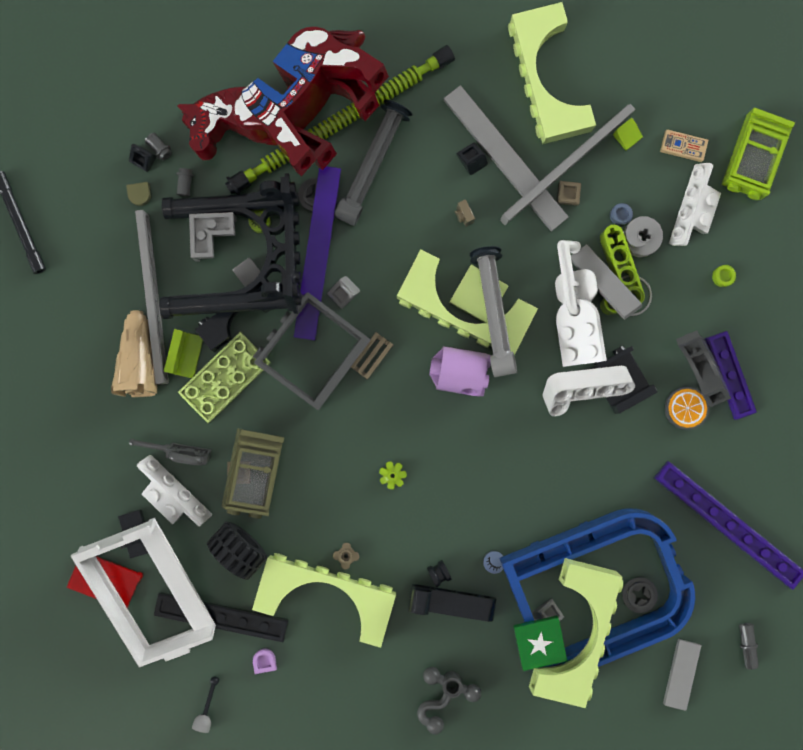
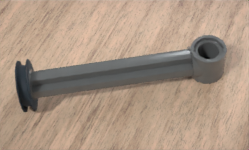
[334,99,413,226]

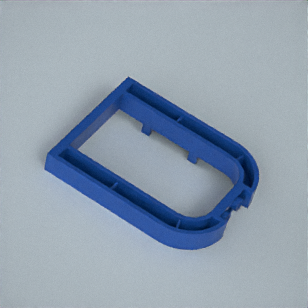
[499,508,695,667]

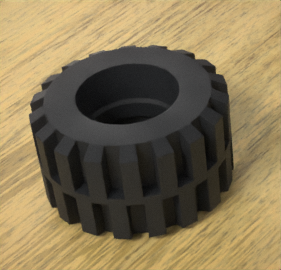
[207,522,267,580]

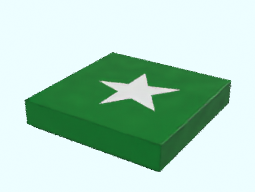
[513,615,567,671]

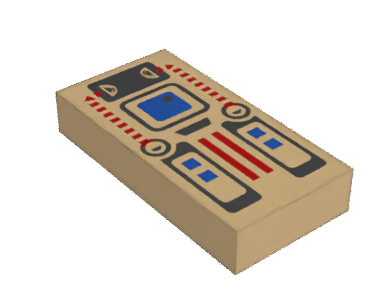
[660,130,708,162]

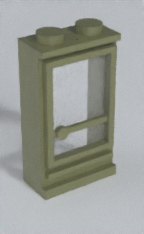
[221,428,284,519]

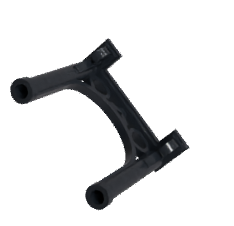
[159,173,302,319]

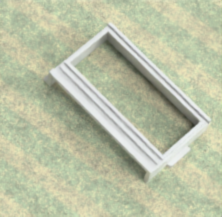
[71,518,216,667]

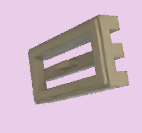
[351,332,393,380]

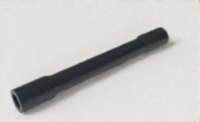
[0,171,46,274]

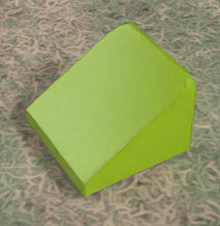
[613,117,643,151]

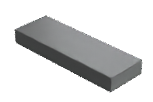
[663,639,701,711]

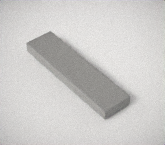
[571,244,642,320]

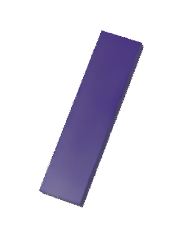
[705,331,757,420]

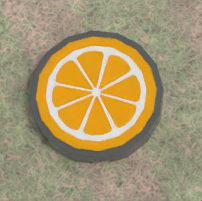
[665,386,709,430]

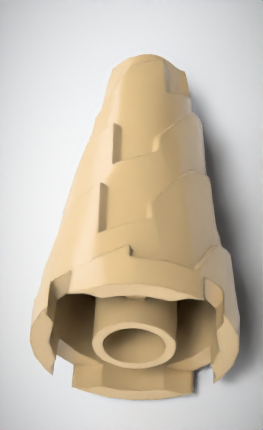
[111,310,157,397]

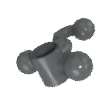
[417,667,482,735]

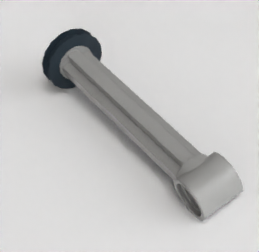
[469,246,517,377]

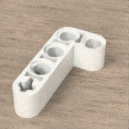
[543,366,635,416]

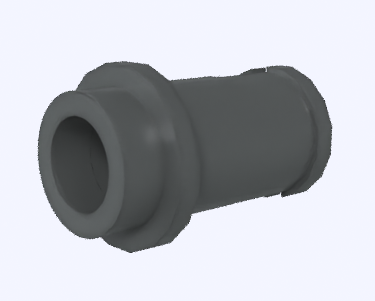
[145,133,172,161]
[176,168,194,197]

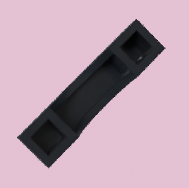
[195,279,270,352]

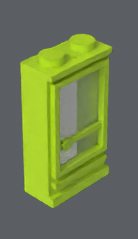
[721,107,795,200]

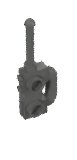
[129,439,212,466]

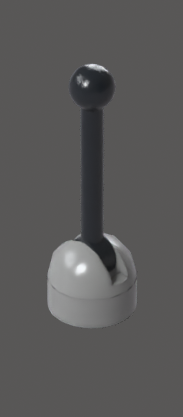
[192,676,219,733]

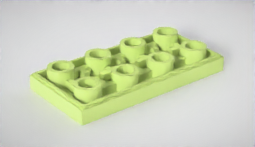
[178,332,271,424]

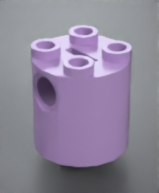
[429,346,492,397]

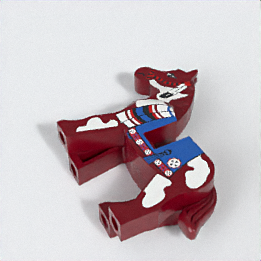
[177,27,389,176]

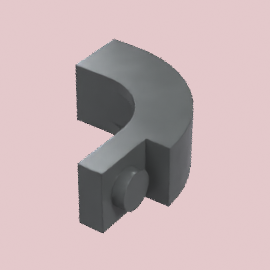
[676,330,731,407]

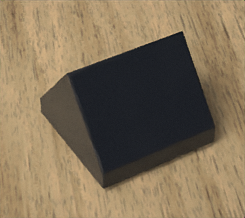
[129,144,157,172]

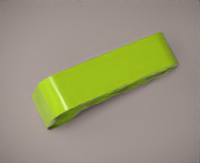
[600,224,645,315]

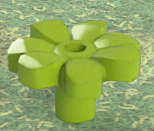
[379,461,407,489]

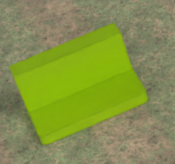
[164,329,203,378]

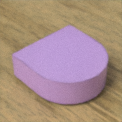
[253,648,277,674]

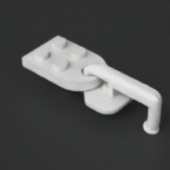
[555,240,607,367]

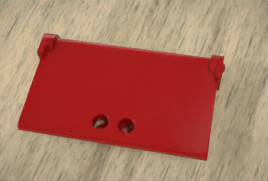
[67,556,143,609]

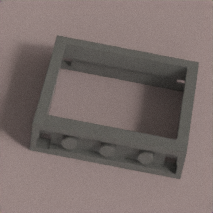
[253,292,371,410]

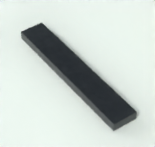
[154,593,289,642]

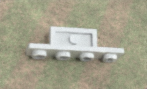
[669,163,721,246]
[137,455,212,526]

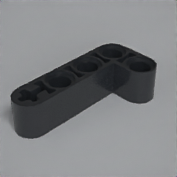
[408,584,497,622]

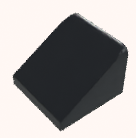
[456,142,488,175]

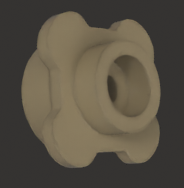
[333,543,359,569]

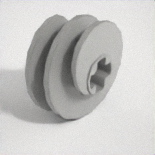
[624,216,663,258]

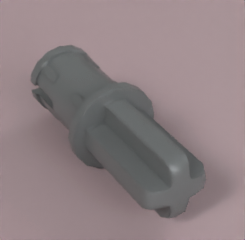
[739,623,759,669]

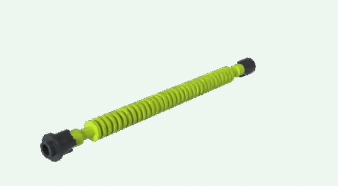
[225,45,455,195]

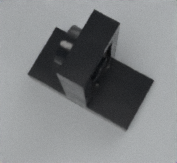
[118,509,148,559]

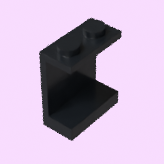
[590,345,658,414]

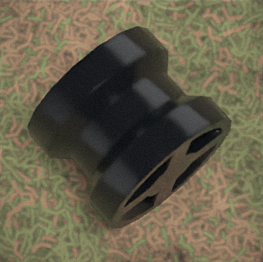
[427,560,452,588]

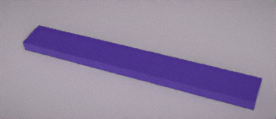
[294,166,341,341]
[654,461,803,590]

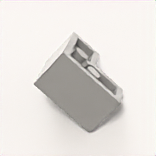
[189,212,237,262]

